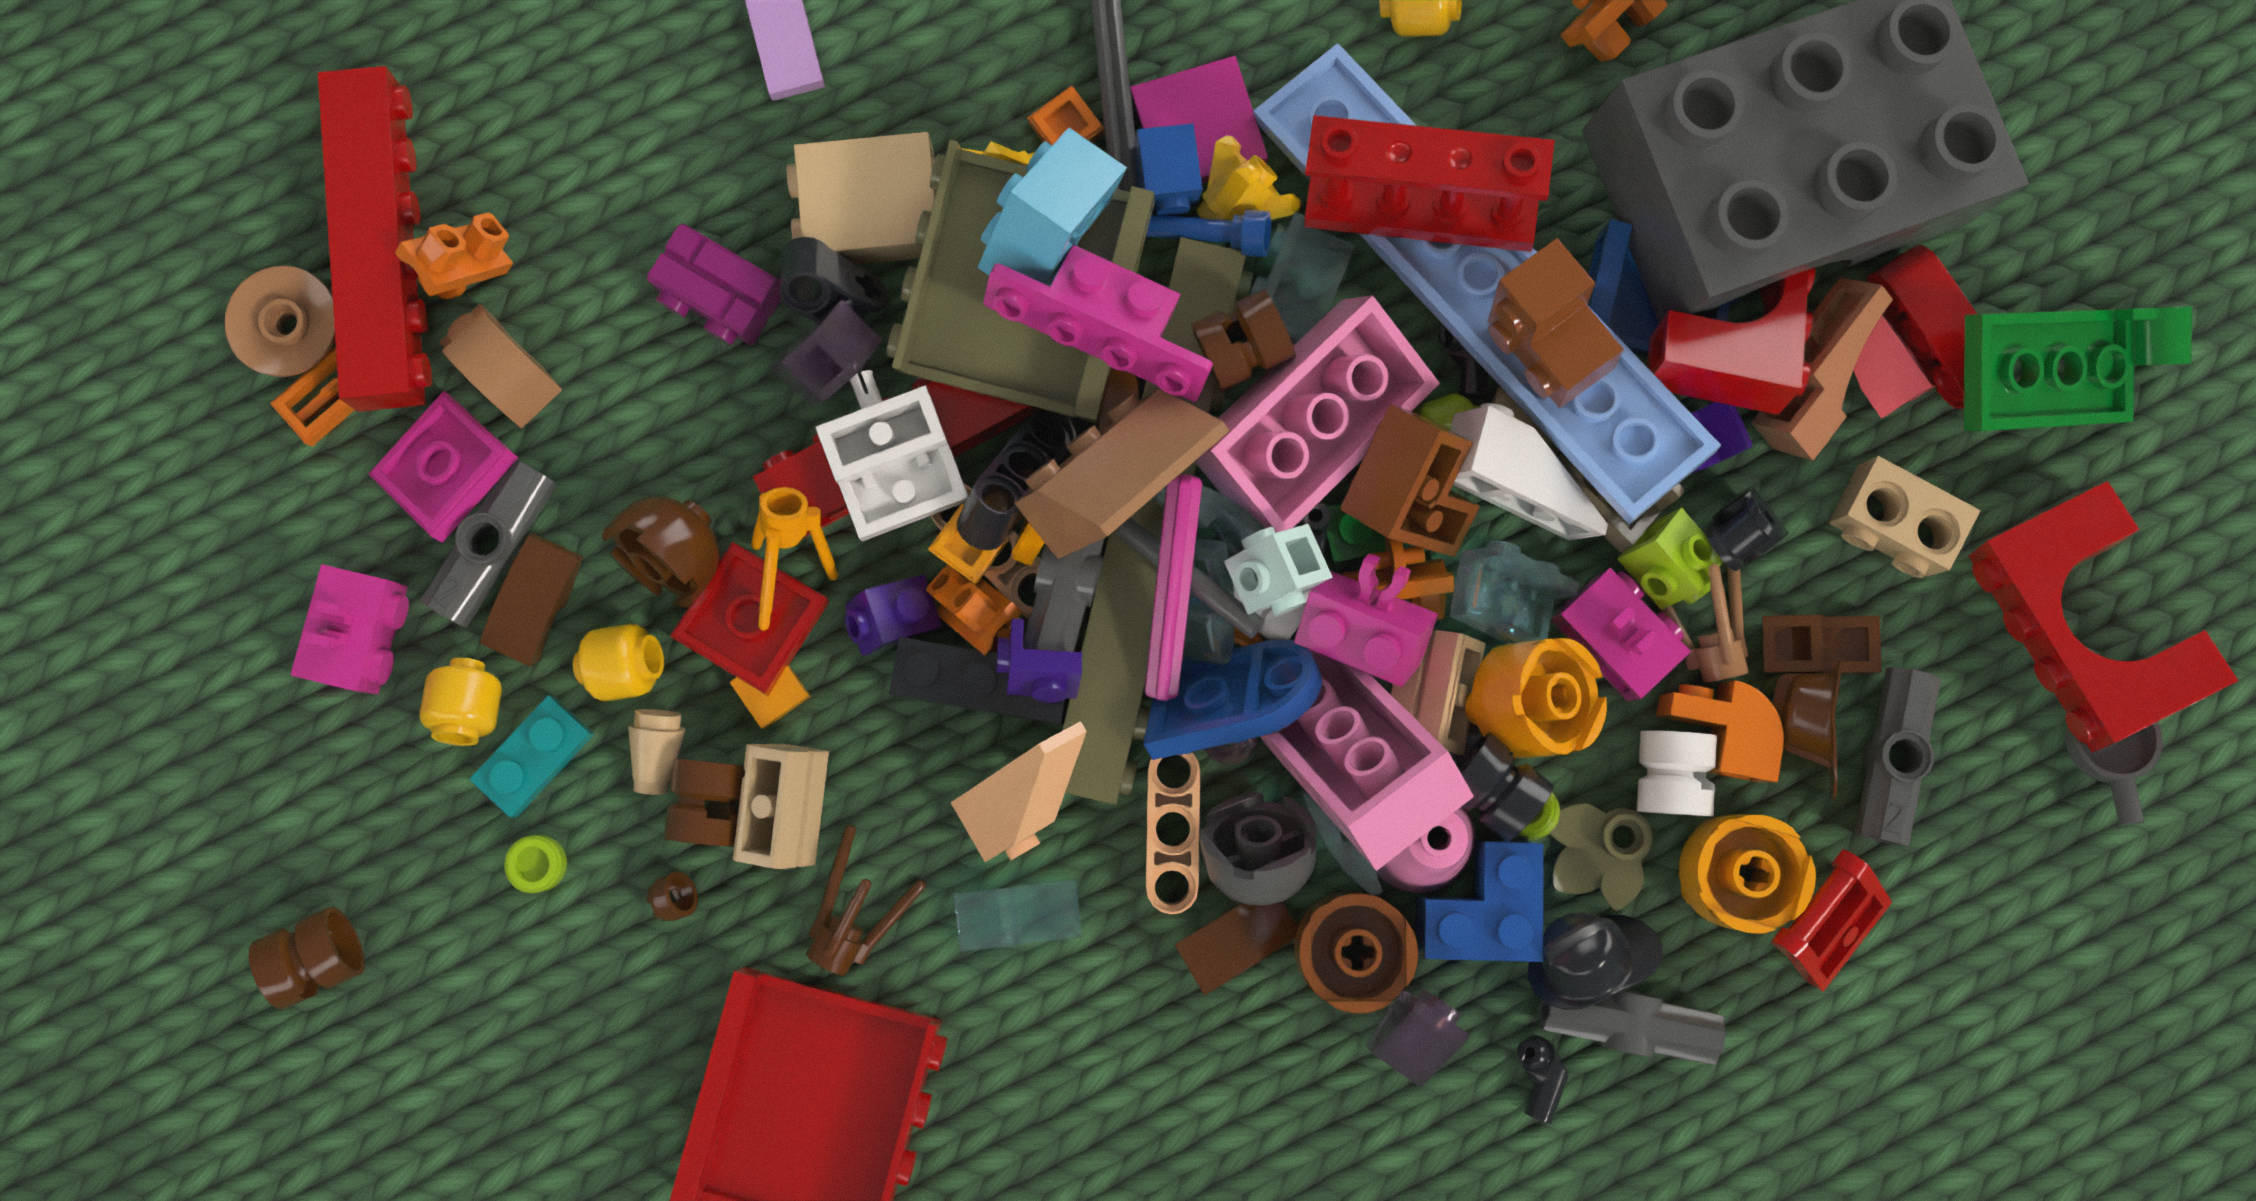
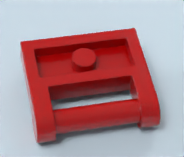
[1771,849,1892,992]

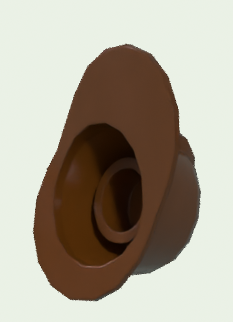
[1773,660,1842,799]

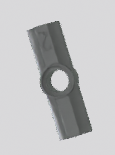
[420,459,558,628]
[1023,538,1105,652]
[1854,667,1941,847]
[1540,990,1726,1065]

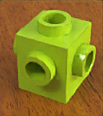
[1618,507,1723,610]

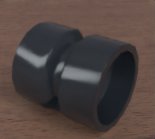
[1456,732,1554,842]

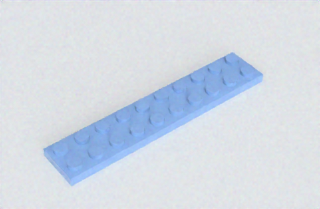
[1253,43,1721,525]

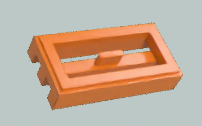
[270,346,355,447]

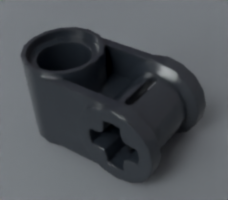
[780,237,889,340]
[1705,487,1789,571]

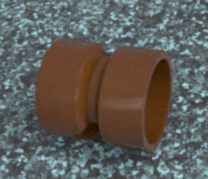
[1191,289,1296,392]
[664,758,746,847]
[248,907,365,1010]

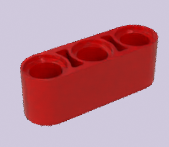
[1867,244,1978,409]

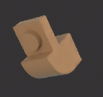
[439,304,562,429]

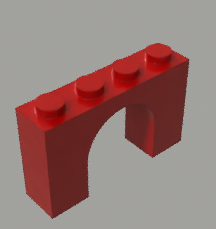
[1647,268,1815,415]
[1968,481,2238,753]

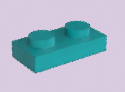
[469,695,595,818]

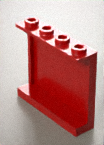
[669,967,948,1201]

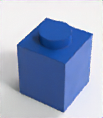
[1133,123,1202,216]

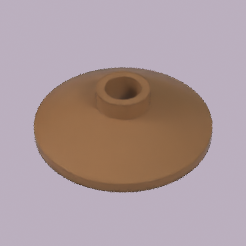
[224,266,335,377]

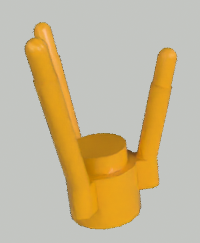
[751,487,838,631]

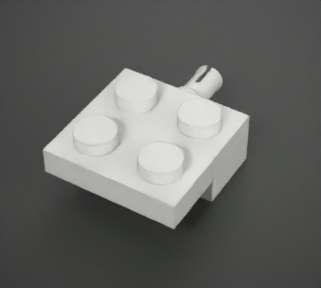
[816,370,969,541]

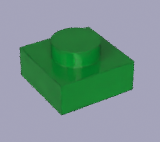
[1326,504,1386,565]

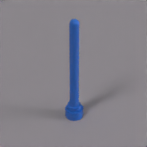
[1146,210,1271,257]

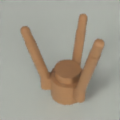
[1660,564,1749,682]

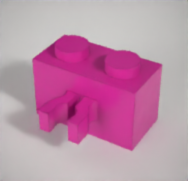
[1294,554,1438,687]
[290,564,409,694]
[1549,568,1691,701]

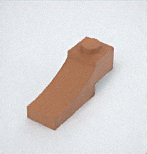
[1751,278,1893,461]

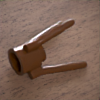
[806,825,926,976]

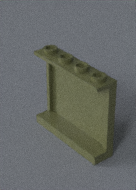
[887,140,1155,424]

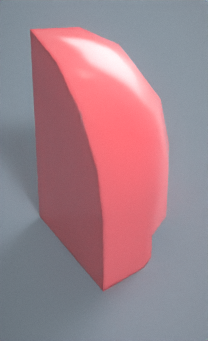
[1853,314,1936,418]

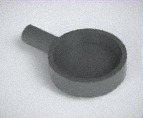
[2065,722,2163,826]

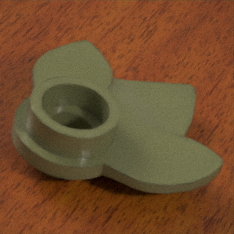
[1549,803,1652,911]

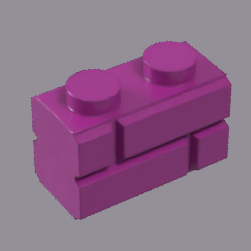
[647,223,782,346]

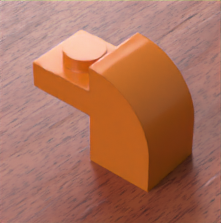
[1656,680,1784,783]

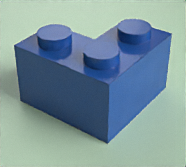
[1415,841,1543,962]

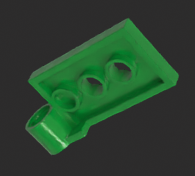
[1964,306,2193,431]

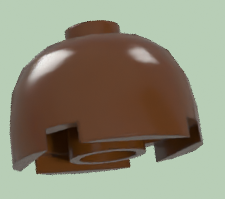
[602,497,720,608]

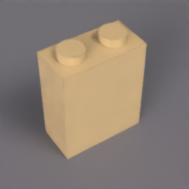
[787,132,937,265]

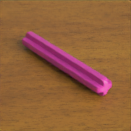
[1144,474,1202,701]

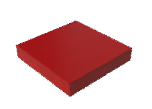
[670,541,829,696]

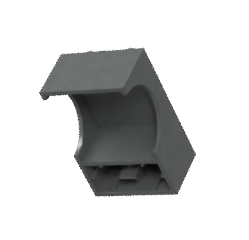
[1581,0,2029,323]

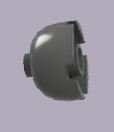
[1200,793,1317,905]

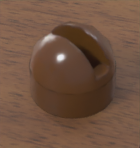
[646,872,698,921]

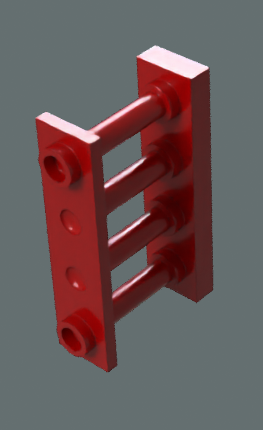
[1305,115,1555,252]

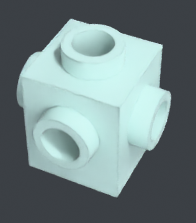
[1224,524,1333,617]

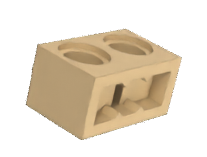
[1828,456,1981,578]

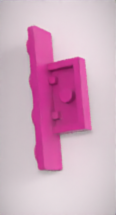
[983,245,1213,402]

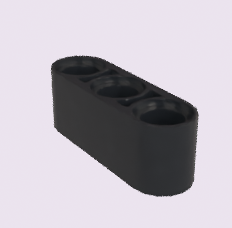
[956,410,1076,550]

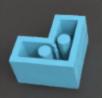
[977,128,1127,286]

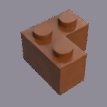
[1488,238,1624,409]
[1340,404,1480,557]

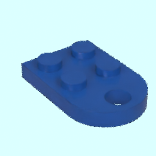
[1143,639,1322,760]

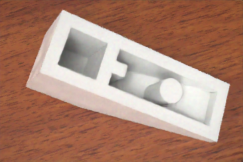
[1451,403,1608,540]

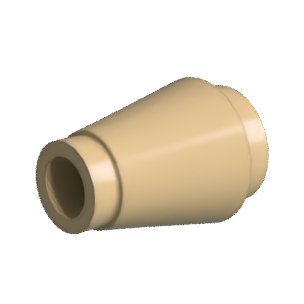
[628,709,686,795]

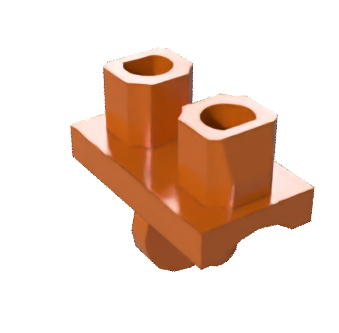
[1560,0,1668,62]
[395,212,513,299]
[1342,537,1455,620]
[926,565,1023,656]

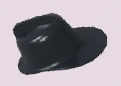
[1528,912,1662,1010]

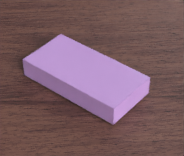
[745,0,825,101]

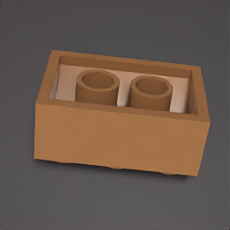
[1014,389,1230,559]

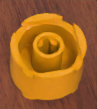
[1465,638,1607,758]
[1679,814,1816,934]

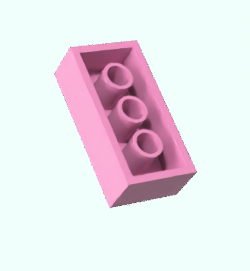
[1194,295,1440,533]
[1260,649,1474,871]

